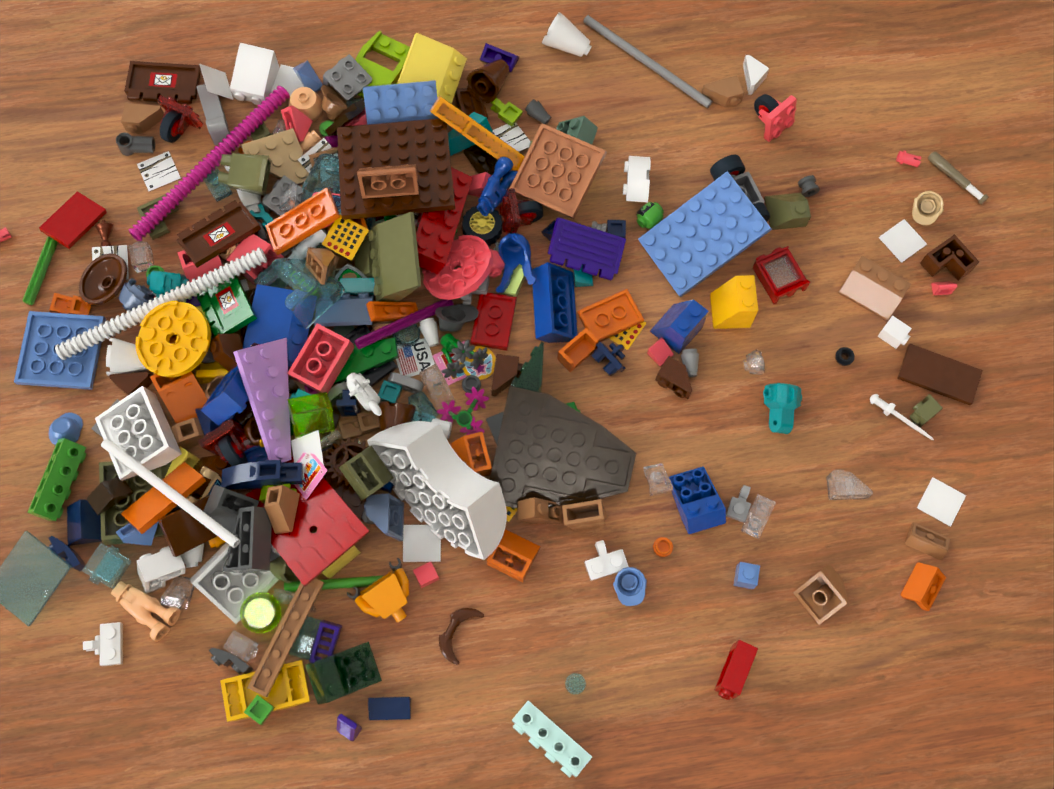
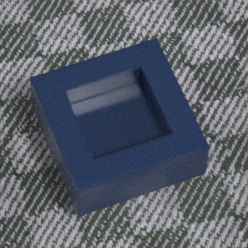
[607,220,626,238]

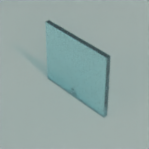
[0,531,72,626]

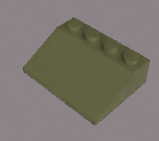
[368,212,421,302]
[99,461,164,545]

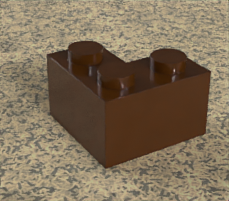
[920,234,979,281]

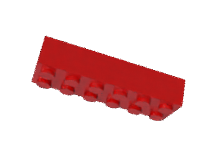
[415,167,473,275]

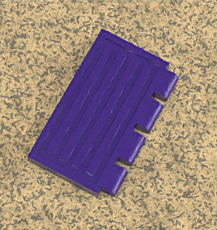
[548,217,626,281]

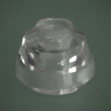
[743,350,765,375]

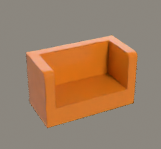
[557,328,599,372]

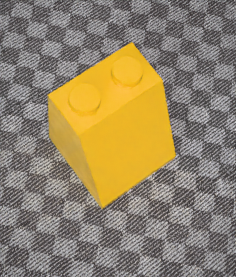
[710,275,758,329]

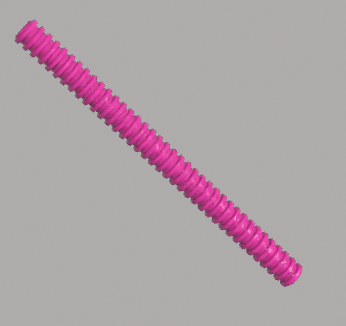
[129,86,290,242]

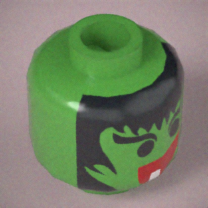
[636,202,664,229]

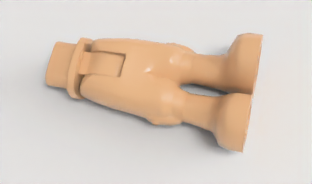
[111,581,181,642]

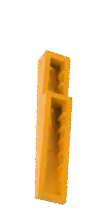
[430,96,525,171]

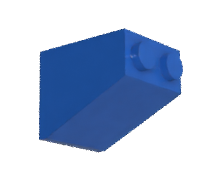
[650,299,709,354]

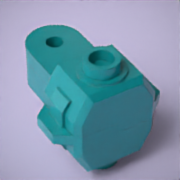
[147,271,189,298]
[763,383,802,434]

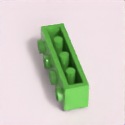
[27,438,86,521]

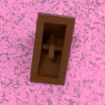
[109,372,153,395]

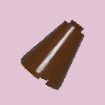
[466,59,509,103]
[378,402,416,432]

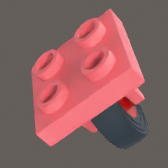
[754,94,797,142]

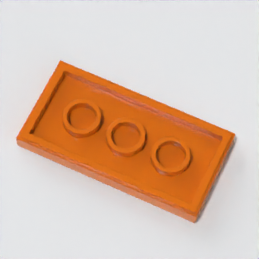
[265,188,340,255]
[121,461,206,534]

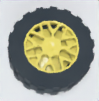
[462,206,502,246]

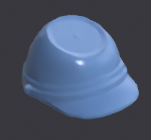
[48,413,83,446]
[613,567,647,606]

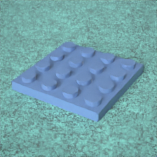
[363,80,438,125]
[14,311,106,390]

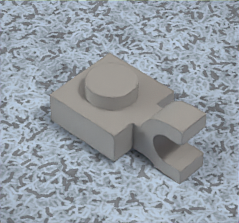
[726,485,751,523]

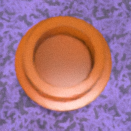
[653,537,673,557]

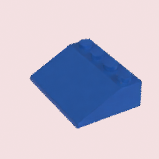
[242,284,316,370]

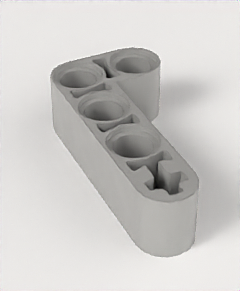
[196,84,230,145]

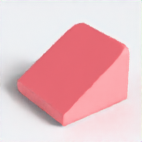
[931,281,958,296]
[647,338,674,367]
[413,561,440,588]

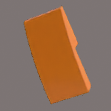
[49,293,92,315]

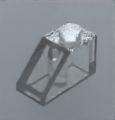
[419,364,456,410]
[826,469,873,500]

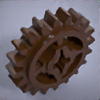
[324,438,369,490]

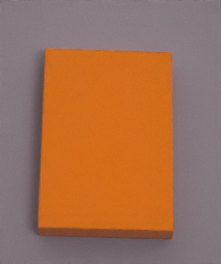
[577,289,644,342]

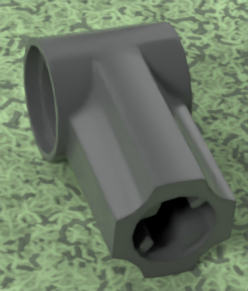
[116,132,155,156]

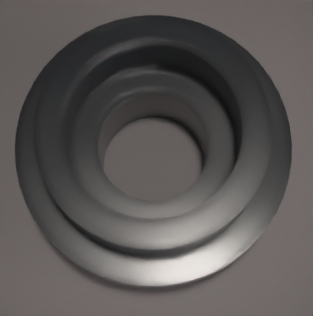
[835,347,855,366]

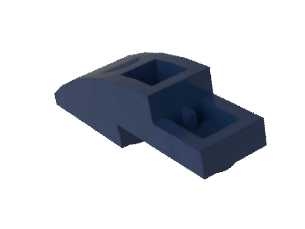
[221,460,303,489]

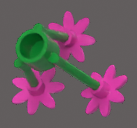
[437,387,489,435]

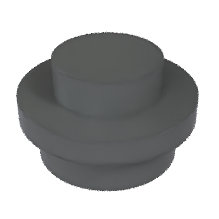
[462,375,481,393]

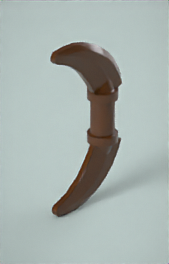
[439,608,484,665]

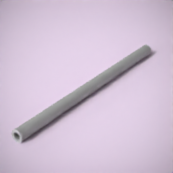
[583,15,713,108]

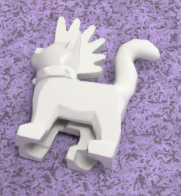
[346,373,382,416]

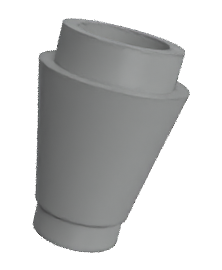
[680,349,699,377]

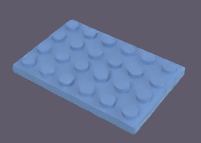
[638,171,772,298]

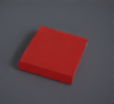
[39,191,107,249]
[470,292,517,351]

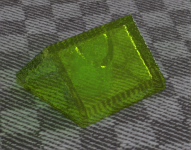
[287,392,335,438]

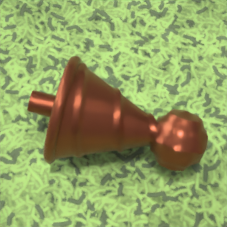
[95,220,114,247]

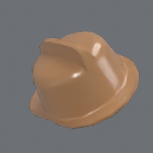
[321,85,348,120]

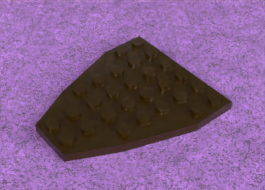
[489,386,636,508]

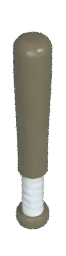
[928,152,989,205]

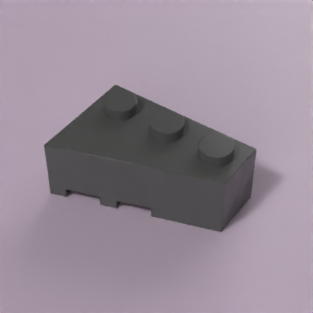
[223,506,272,573]

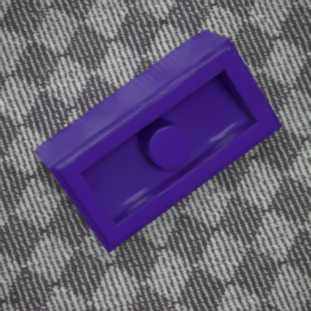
[480,43,519,73]

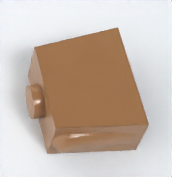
[562,499,607,531]

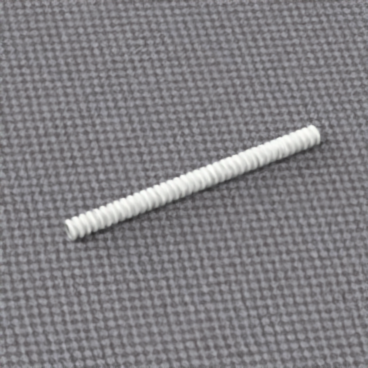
[55,247,267,360]

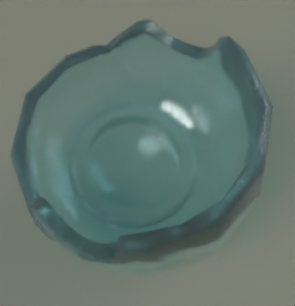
[392,324,420,348]

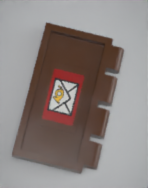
[124,61,201,104]
[177,200,261,268]

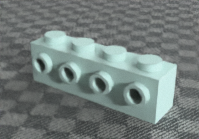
[512,701,592,778]

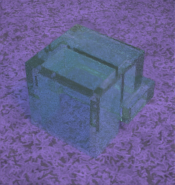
[82,543,132,589]

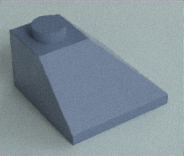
[364,493,404,541]

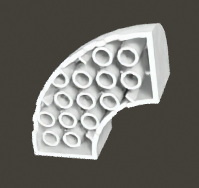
[367,421,507,560]

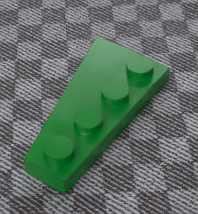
[333,337,399,385]

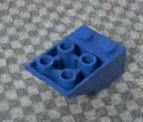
[667,466,726,534]

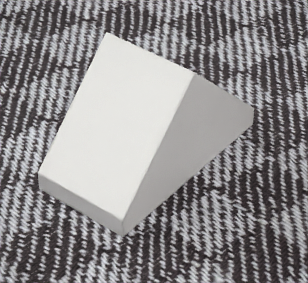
[743,55,769,95]

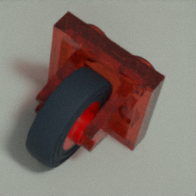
[157,95,203,143]
[500,188,543,234]
[198,419,248,466]

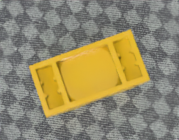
[220,660,310,722]

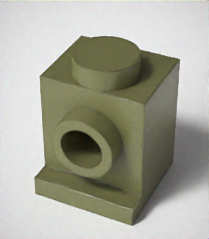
[909,394,943,427]

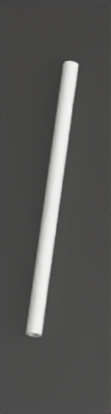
[101,439,240,548]

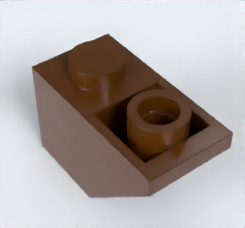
[655,356,692,399]

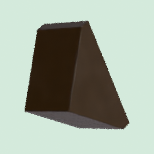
[87,477,133,515]

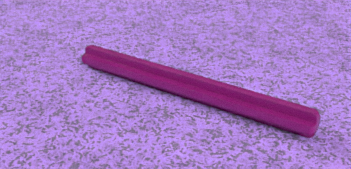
[355,299,453,349]

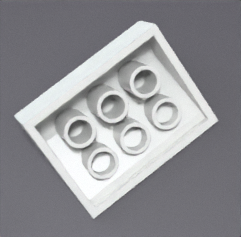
[95,386,182,481]
[189,543,280,624]

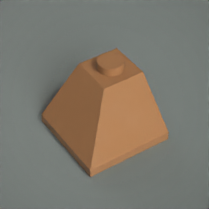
[793,564,849,625]

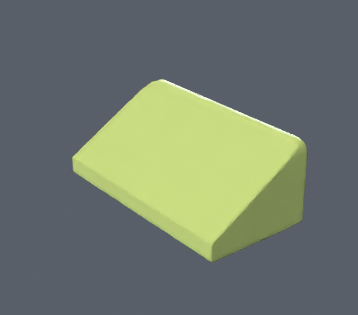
[502,264,526,297]

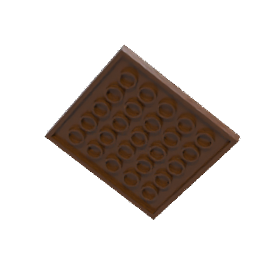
[337,118,455,220]

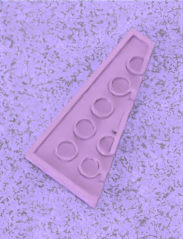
[233,338,291,463]

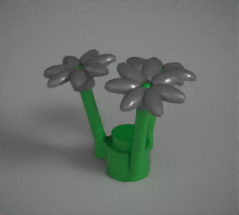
[440,333,488,378]

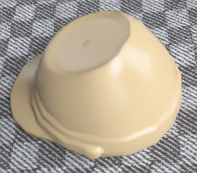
[912,191,944,226]

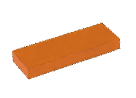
[366,301,419,321]

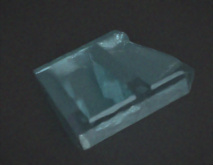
[289,616,322,660]

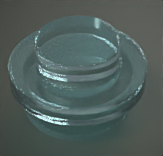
[565,673,586,695]

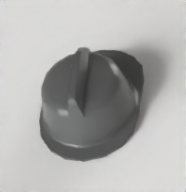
[435,304,479,332]

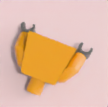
[347,558,409,623]

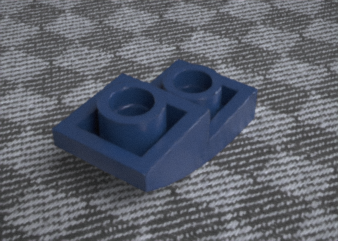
[49,536,87,571]

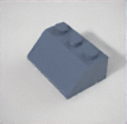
[314,292,374,327]

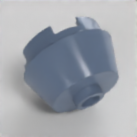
[118,278,155,311]

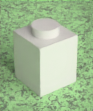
[878,316,912,349]

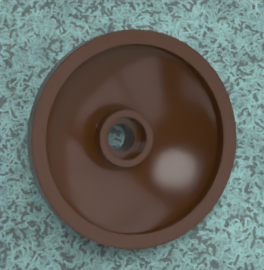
[79,253,127,305]

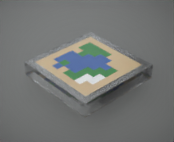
[320,430,343,454]

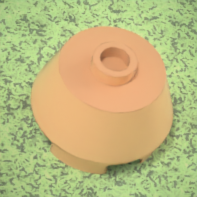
[288,87,323,122]

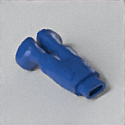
[477,157,518,216]

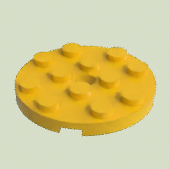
[135,301,211,377]

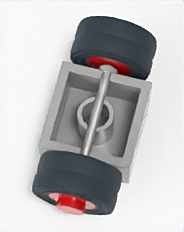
[710,154,770,222]

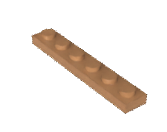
[247,578,324,697]

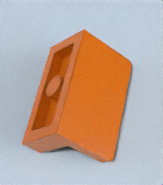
[901,562,946,611]

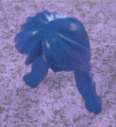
[496,233,536,293]

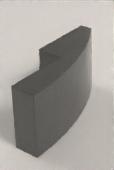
[209,648,253,674]

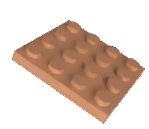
[509,123,607,219]

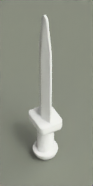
[870,394,934,440]

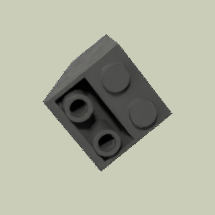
[199,484,259,535]

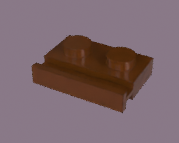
[455,88,488,119]

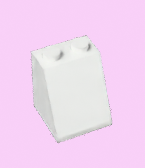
[230,43,280,105]

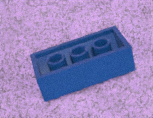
[532,262,578,343]

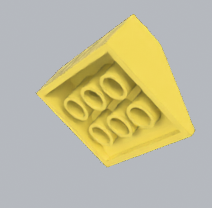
[397,33,467,104]

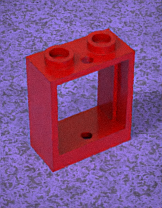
[714,640,758,700]

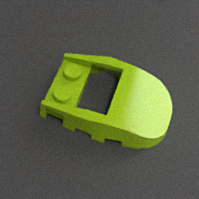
[355,31,410,98]

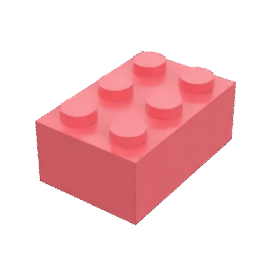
[287,323,355,396]

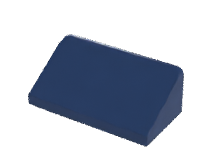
[368,697,411,720]

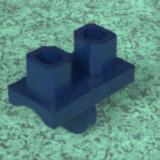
[591,342,626,376]

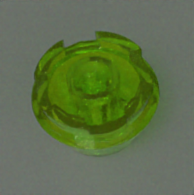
[240,592,281,633]

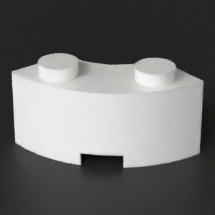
[623,156,651,202]

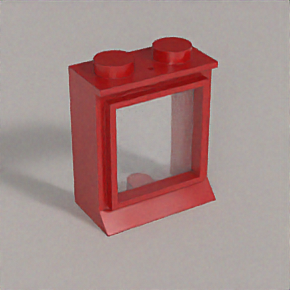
[753,246,810,304]

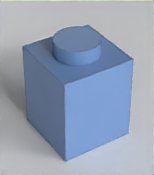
[733,562,760,589]

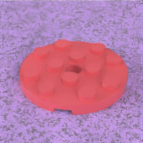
[422,235,493,300]

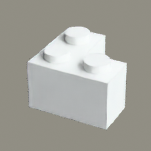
[136,546,185,594]

